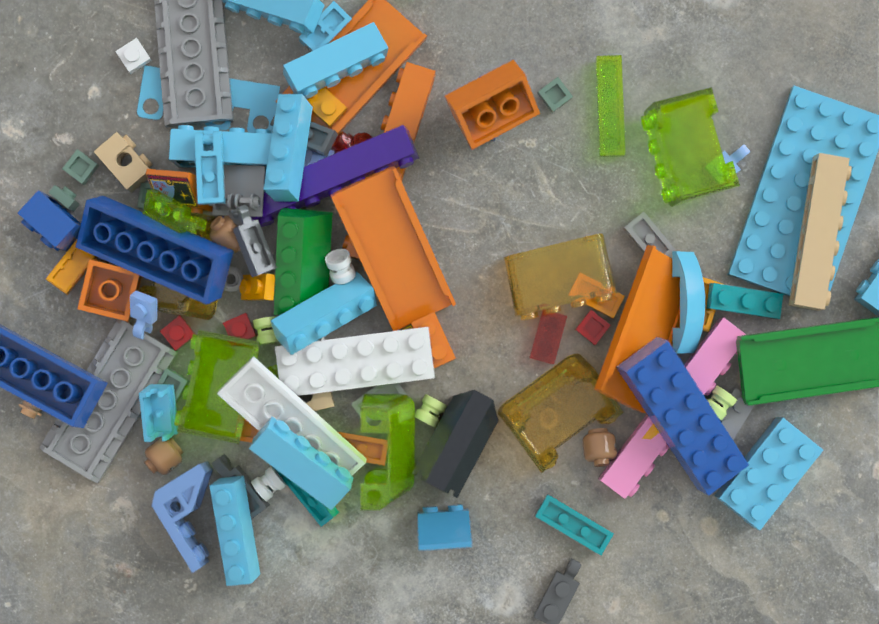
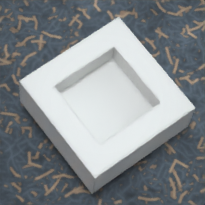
[116,38,152,74]

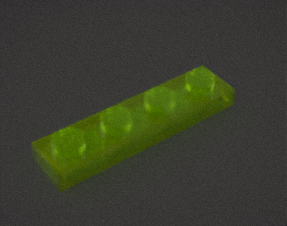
[595,55,626,157]

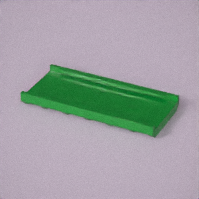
[736,317,879,406]

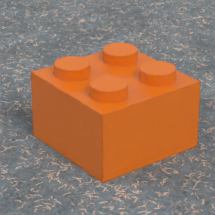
[77,258,142,322]

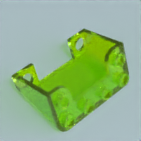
[641,87,740,207]
[174,330,261,444]
[361,394,415,510]

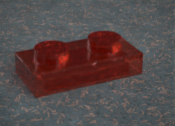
[529,309,567,365]

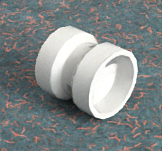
[325,249,356,285]
[251,466,287,501]

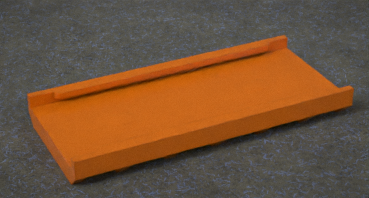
[275,0,427,135]
[330,166,456,331]
[594,245,680,414]

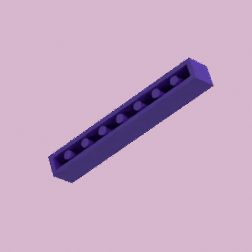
[222,125,419,227]

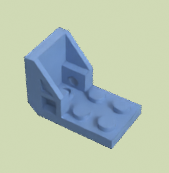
[152,461,213,573]

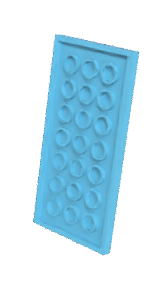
[727,86,879,297]

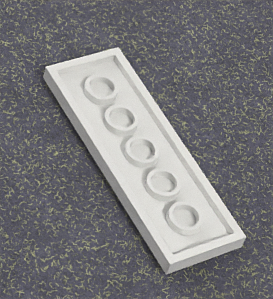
[275,327,435,396]
[217,356,367,476]

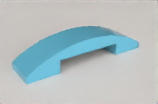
[672,251,705,353]

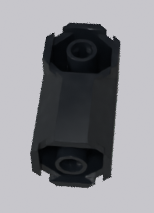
[412,390,499,498]

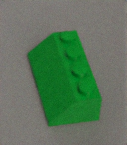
[274,208,333,315]

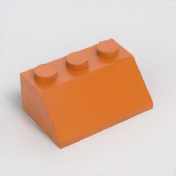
[445,59,540,150]

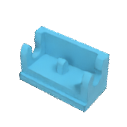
[299,1,352,52]
[139,384,179,442]

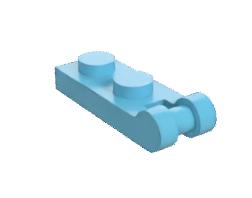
[195,131,225,205]

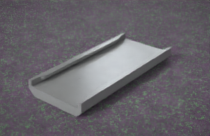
[154,0,234,128]
[39,319,179,483]

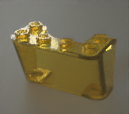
[504,233,618,321]

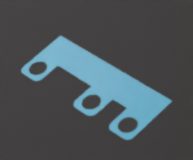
[137,66,280,134]

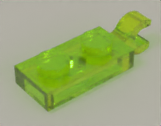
[142,189,207,233]

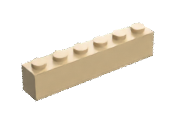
[788,153,852,311]

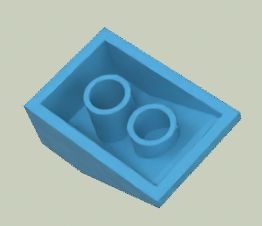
[417,504,472,551]

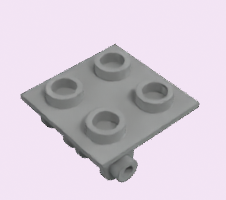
[209,165,266,217]

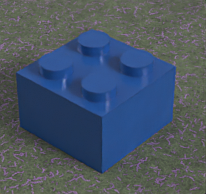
[18,190,81,252]

